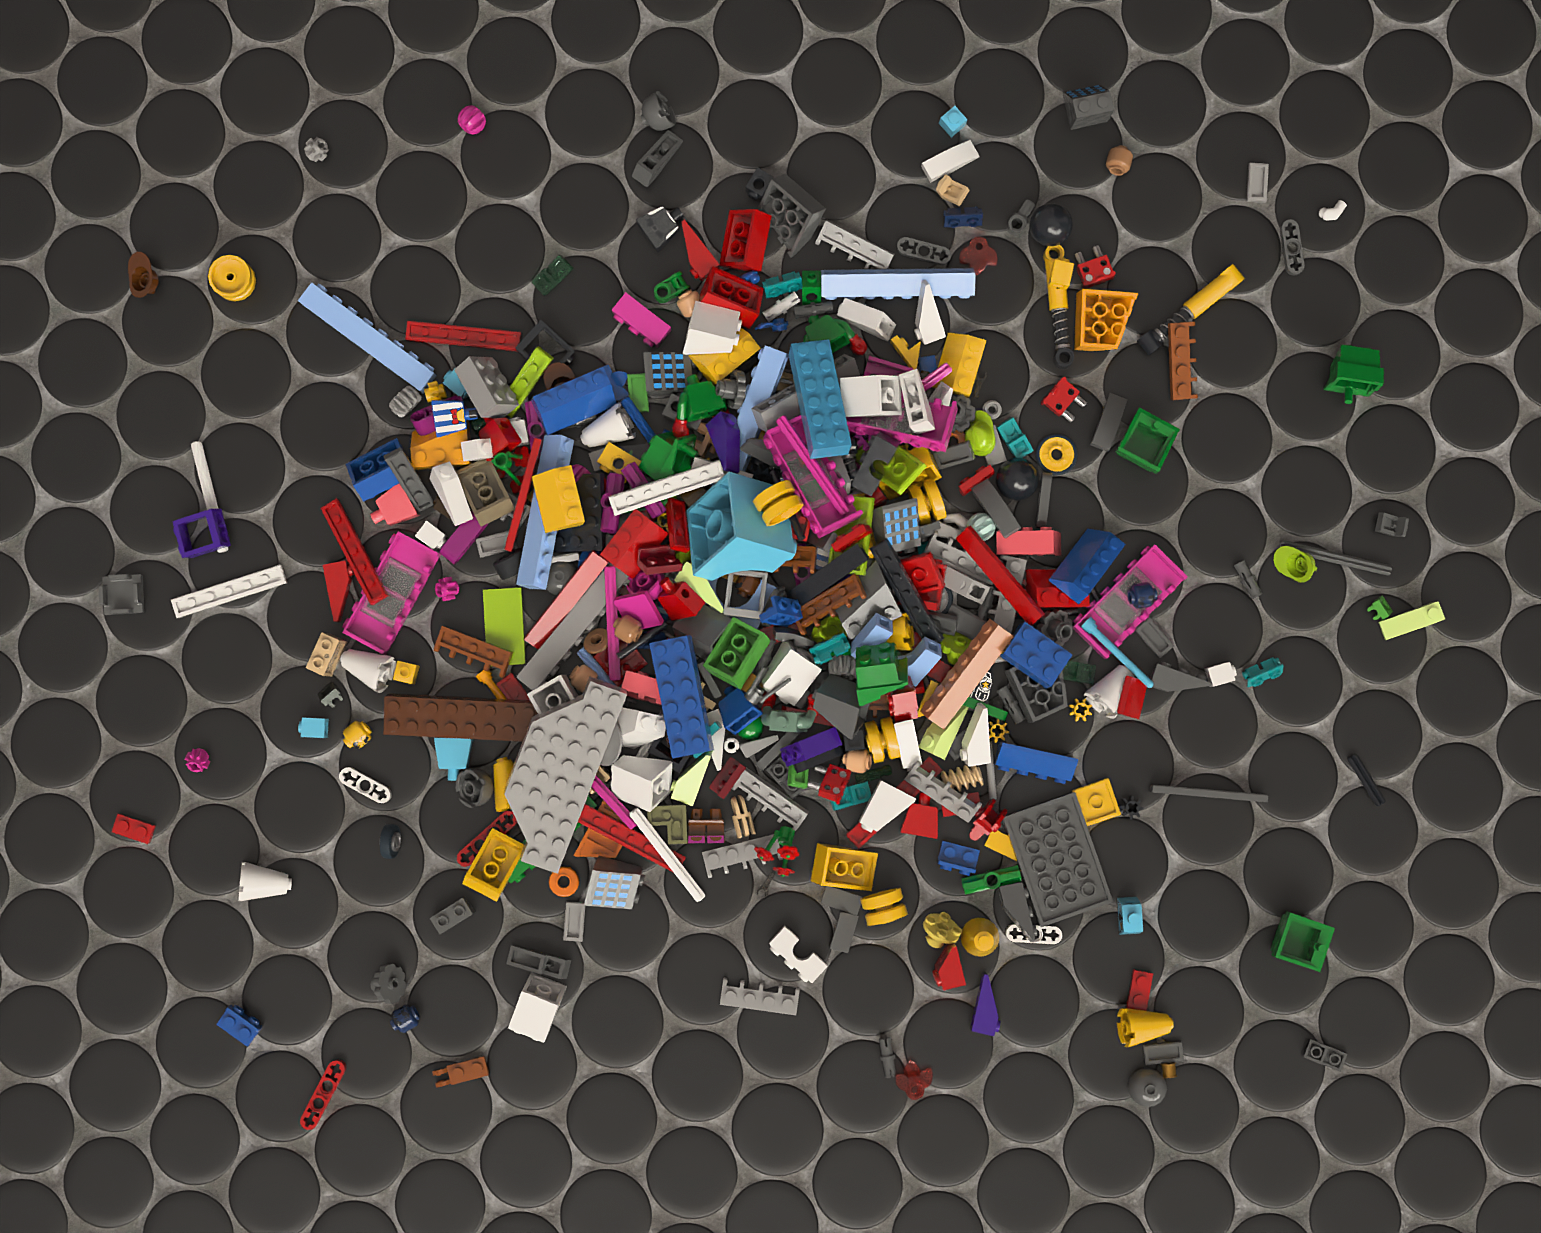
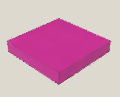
[613,590,664,629]

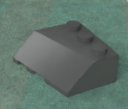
[758,174,826,258]
[836,560,902,640]
[1004,667,1068,724]

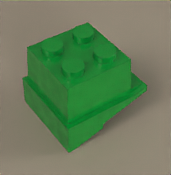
[1324,344,1384,404]
[1115,407,1180,474]
[639,431,698,481]
[856,642,908,706]
[1270,911,1335,972]

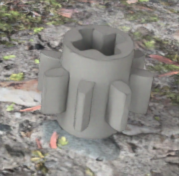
[304,137,329,162]

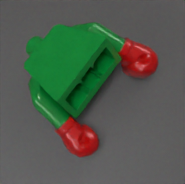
[803,315,867,356]
[672,374,730,438]

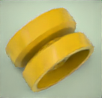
[208,255,256,302]
[907,478,946,526]
[753,480,804,526]
[864,717,901,764]
[860,888,908,926]

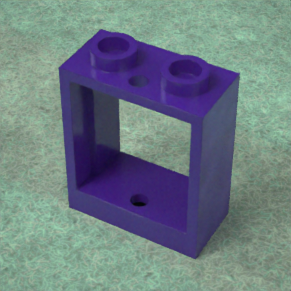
[172,509,231,558]
[780,727,843,767]

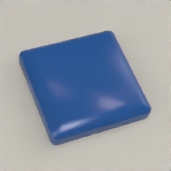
[918,355,937,373]

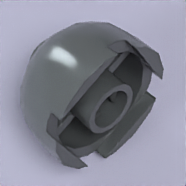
[641,91,676,131]
[546,561,578,596]
[456,768,494,808]
[1127,1067,1167,1107]

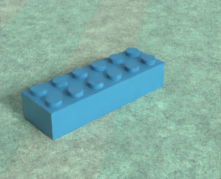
[788,339,852,459]

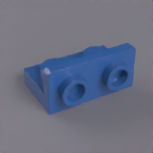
[759,595,803,627]
[937,841,980,876]
[216,1004,262,1047]

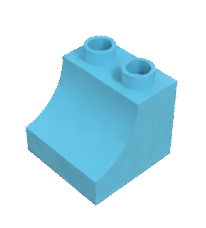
[686,471,797,581]

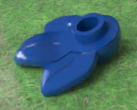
[755,318,789,332]
[603,365,629,401]

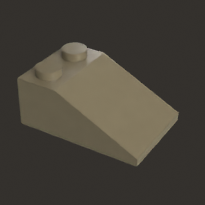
[456,459,515,527]

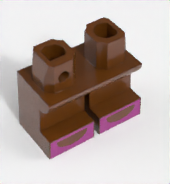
[688,809,725,843]

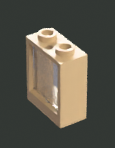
[306,633,348,677]

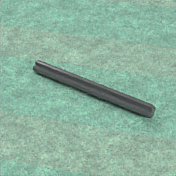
[1279,540,1392,575]

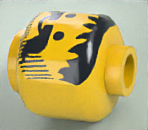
[343,721,372,749]

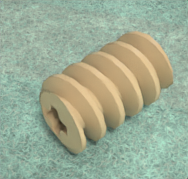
[941,765,984,792]

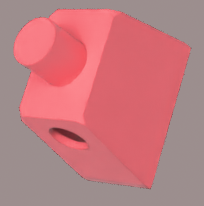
[370,483,420,526]

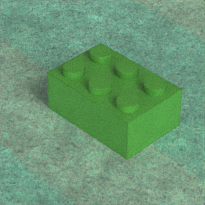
[703,617,771,690]

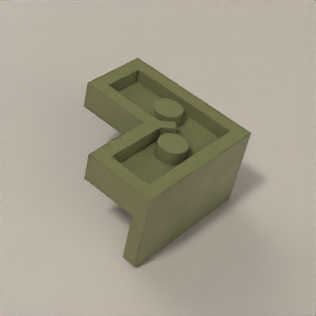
[647,804,688,844]

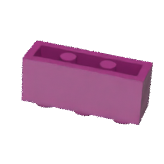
[612,292,672,348]

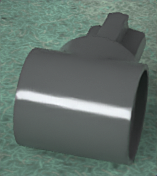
[1007,200,1035,236]

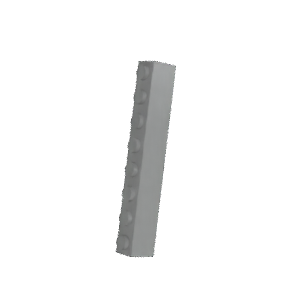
[516,563,630,691]

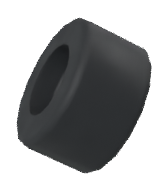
[493,548,523,580]

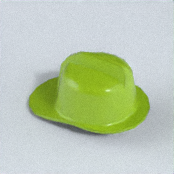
[965,410,996,456]
[1273,546,1317,583]

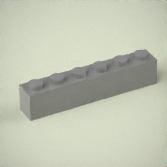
[751,354,860,432]

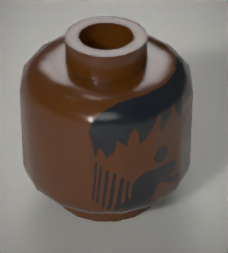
[735,570,761,599]

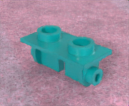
[762,271,802,299]
[809,633,851,665]
[1242,657,1283,687]

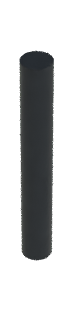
[617,621,668,660]

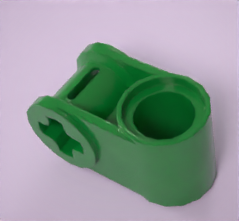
[654,271,691,303]

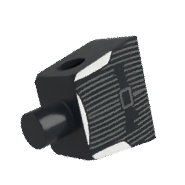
[636,206,684,252]

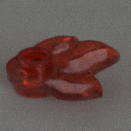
[959,237,997,275]
[895,1061,933,1100]

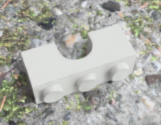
[769,925,828,983]

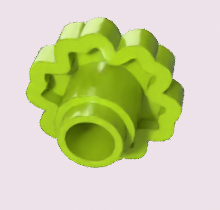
[940,631,972,665]

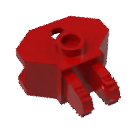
[969,798,1008,840]

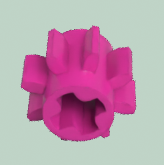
[435,577,459,601]
[185,748,210,772]

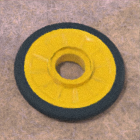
[1036,434,1078,476]

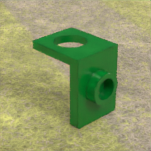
[802,271,821,305]

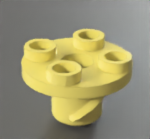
[923,912,962,948]

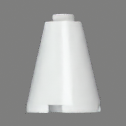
[580,403,636,448]
[340,649,396,693]
[1084,665,1135,719]
[238,862,292,901]

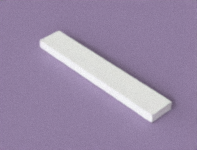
[608,460,725,516]
[171,565,287,618]

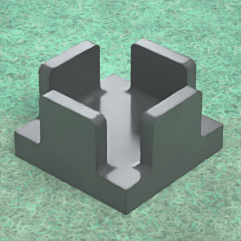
[98,574,145,615]

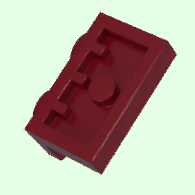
[637,544,683,575]
[709,757,746,799]

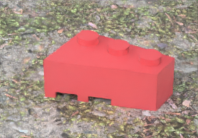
[996,527,1061,556]
[621,670,662,706]

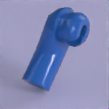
[739,270,760,284]

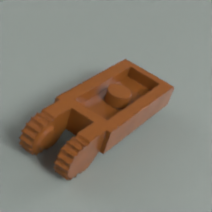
[432,1056,489,1087]

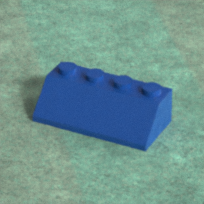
[531,367,617,436]
[1049,529,1126,605]
[994,742,1078,784]

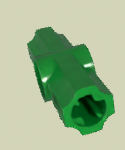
[961,865,1022,895]

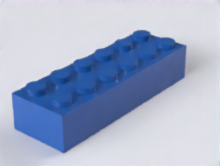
[649,635,714,759]

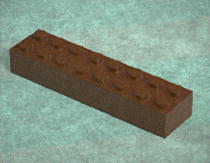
[383,693,538,742]

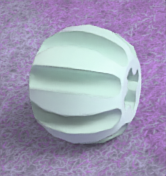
[967,513,995,541]

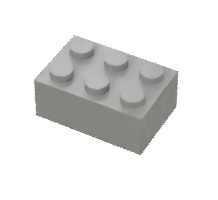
[454,356,519,418]

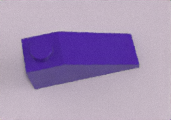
[706,411,740,474]
[970,972,1001,1036]

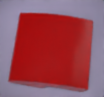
[593,639,648,687]

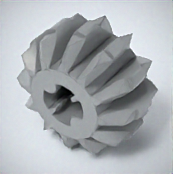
[389,386,422,417]
[828,655,857,680]

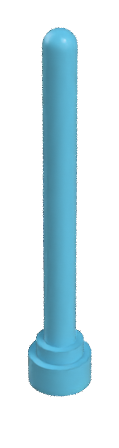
[1081,617,1154,688]

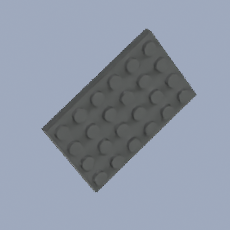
[1003,792,1113,927]

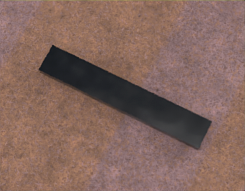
[870,539,944,643]
[786,543,870,606]

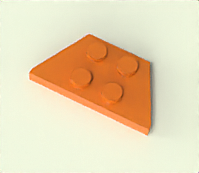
[574,790,626,858]

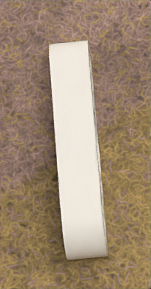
[339,767,392,803]
[1005,924,1062,944]

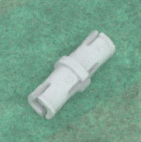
[762,291,801,322]
[724,738,739,753]

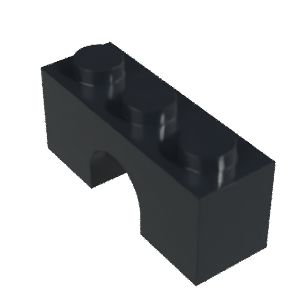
[851,431,900,497]

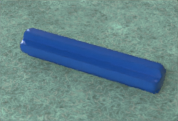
[621,397,656,443]

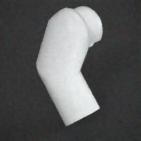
[1319,200,1347,221]
[943,513,968,531]

